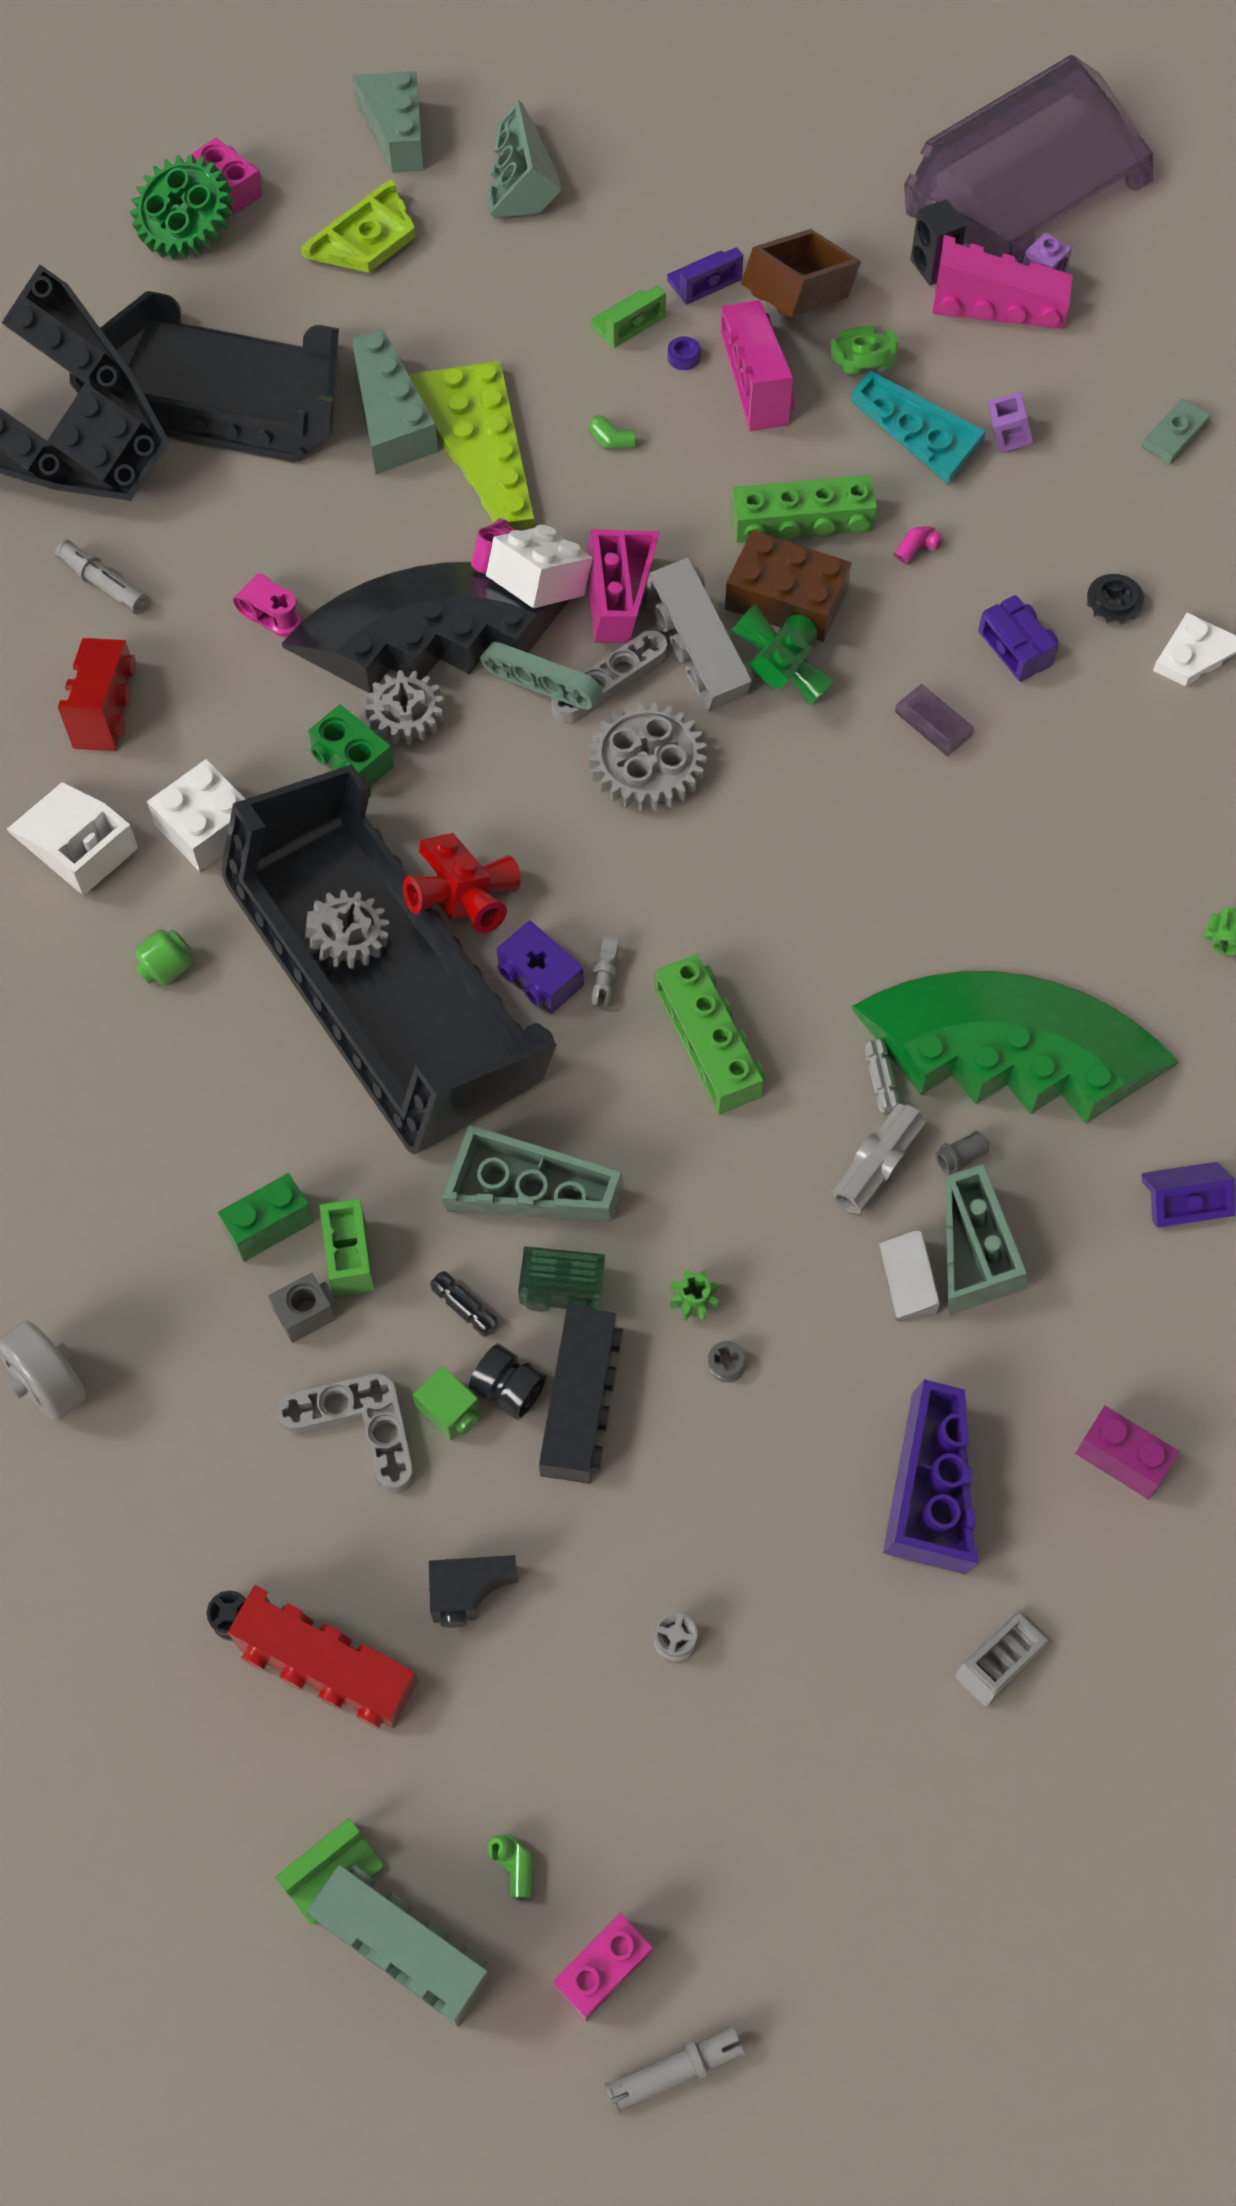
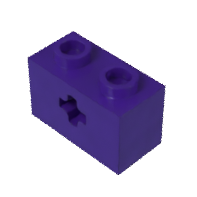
[497,920,584,1014]

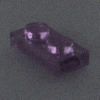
[895,683,974,757]

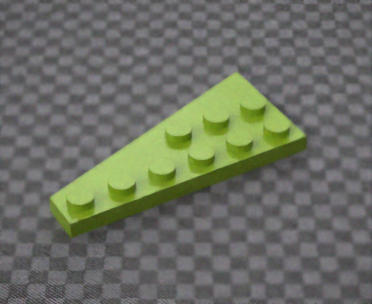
[408,361,535,530]

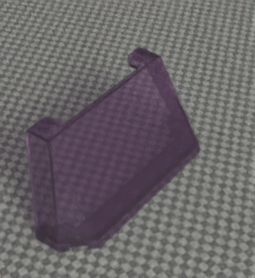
[904,55,1153,263]

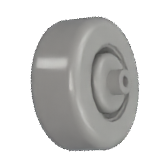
[0,1321,86,1420]

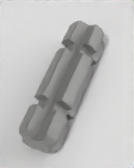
[864,1039,901,1114]

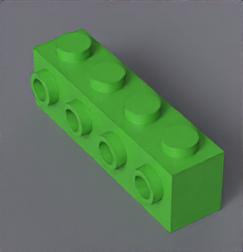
[731,475,877,543]
[655,954,766,1114]

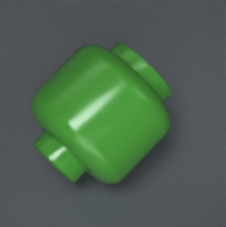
[134,929,193,986]

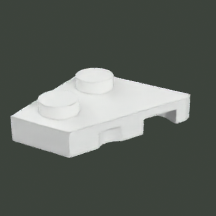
[1153,613,1236,686]

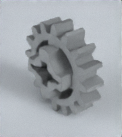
[365,670,444,745]
[305,890,389,968]

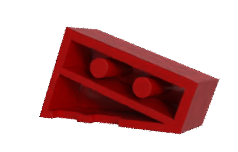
[58,638,136,751]

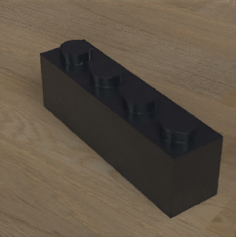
[539,1306,623,1484]

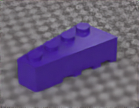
[883,1379,979,1574]

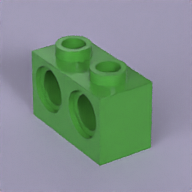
[320,1198,375,1297]

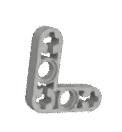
[276,1373,414,1494]

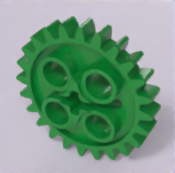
[130,154,234,260]

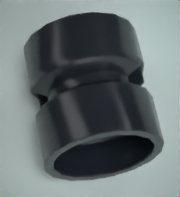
[469,1343,547,1420]

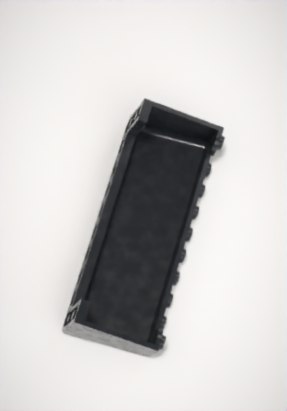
[222,764,557,1154]

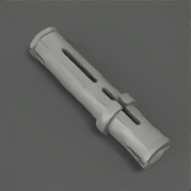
[55,539,148,614]
[604,2026,745,2114]

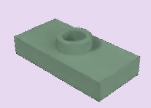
[1142,398,1210,464]

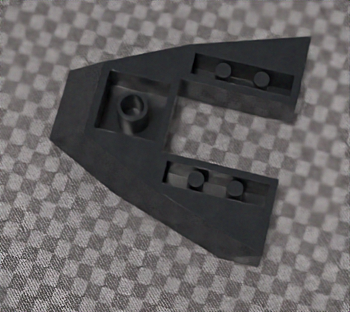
[0,264,170,501]

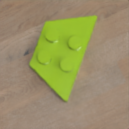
[301,179,416,273]

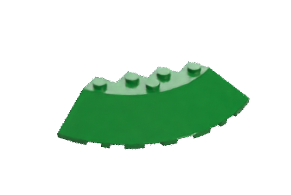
[852,971,1179,1123]

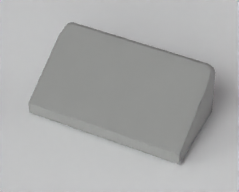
[879,1230,939,1320]

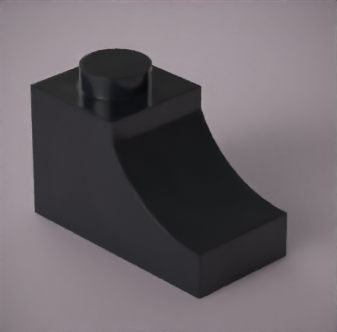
[429,1555,518,1628]

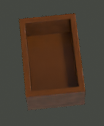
[741,229,861,318]
[725,530,852,642]

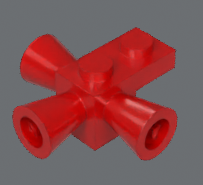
[403,833,521,933]

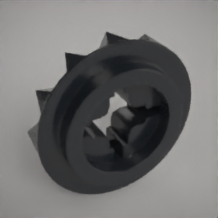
[1087,574,1144,625]

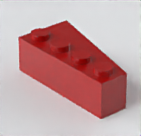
[228,1584,418,1729]

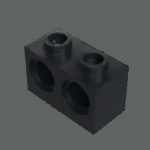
[910,199,967,286]

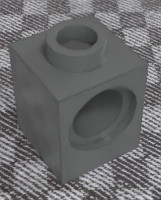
[268,1272,337,1343]

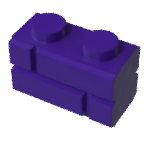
[978,595,1059,682]

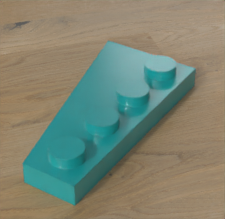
[851,371,986,484]

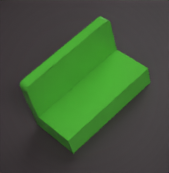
[591,285,666,348]
[275,1818,383,1925]

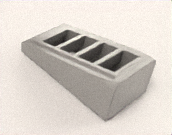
[955,1611,1050,1706]

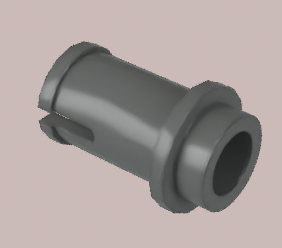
[935,1130,989,1173]

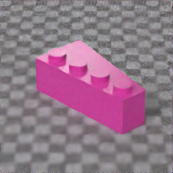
[932,235,1072,329]
[720,300,795,431]

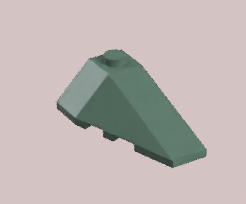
[487,100,562,218]

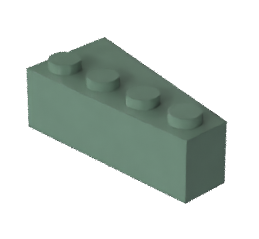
[352,328,438,475]
[442,1125,624,1222]
[306,1865,490,2026]

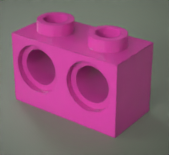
[187,137,263,216]
[553,1912,653,2020]

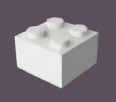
[486,525,593,608]
[147,759,245,872]

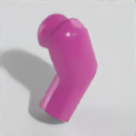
[894,526,943,564]

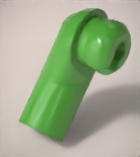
[589,415,635,449]
[487,1834,533,1899]

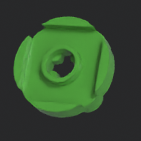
[831,326,898,374]

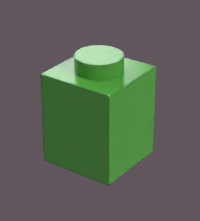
[412,1366,480,1440]

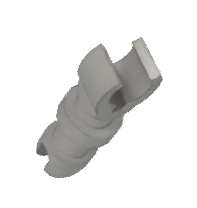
[592,934,618,1008]

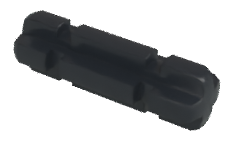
[430,1271,498,1337]

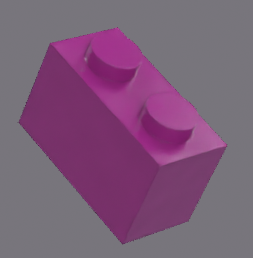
[1075,1405,1179,1499]

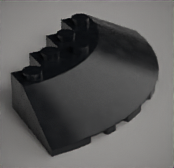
[282,562,570,693]

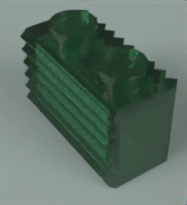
[518,1246,606,1312]

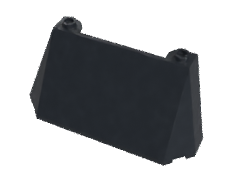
[69,291,339,462]

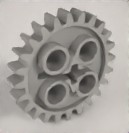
[588,702,707,811]

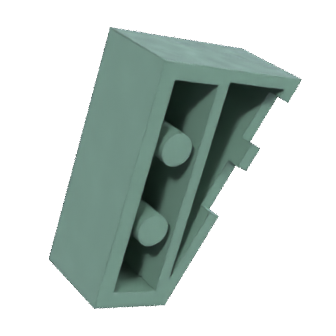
[353,71,424,173]
[945,1164,1027,1315]

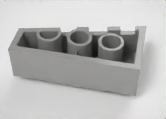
[641,557,753,711]

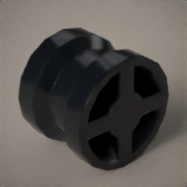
[206,1590,246,1641]

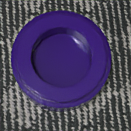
[667,336,701,370]

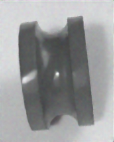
[708,1341,745,1382]

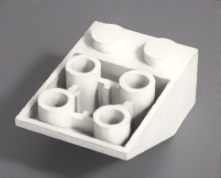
[7,782,138,896]

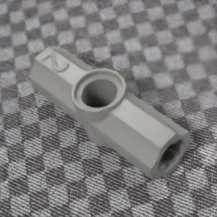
[832,1103,927,1215]

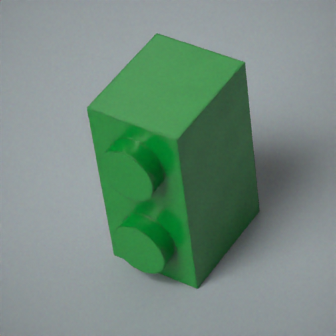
[217,1173,314,1262]

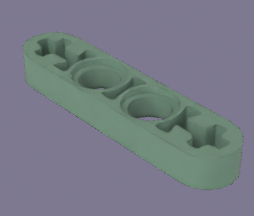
[480,642,602,710]

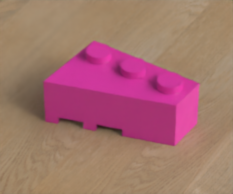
[586,529,660,643]

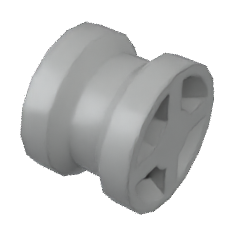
[654,1612,697,1663]

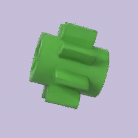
[1204,907,1236,955]
[670,1269,719,1321]

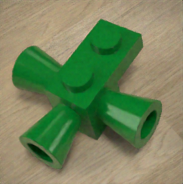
[731,603,834,705]

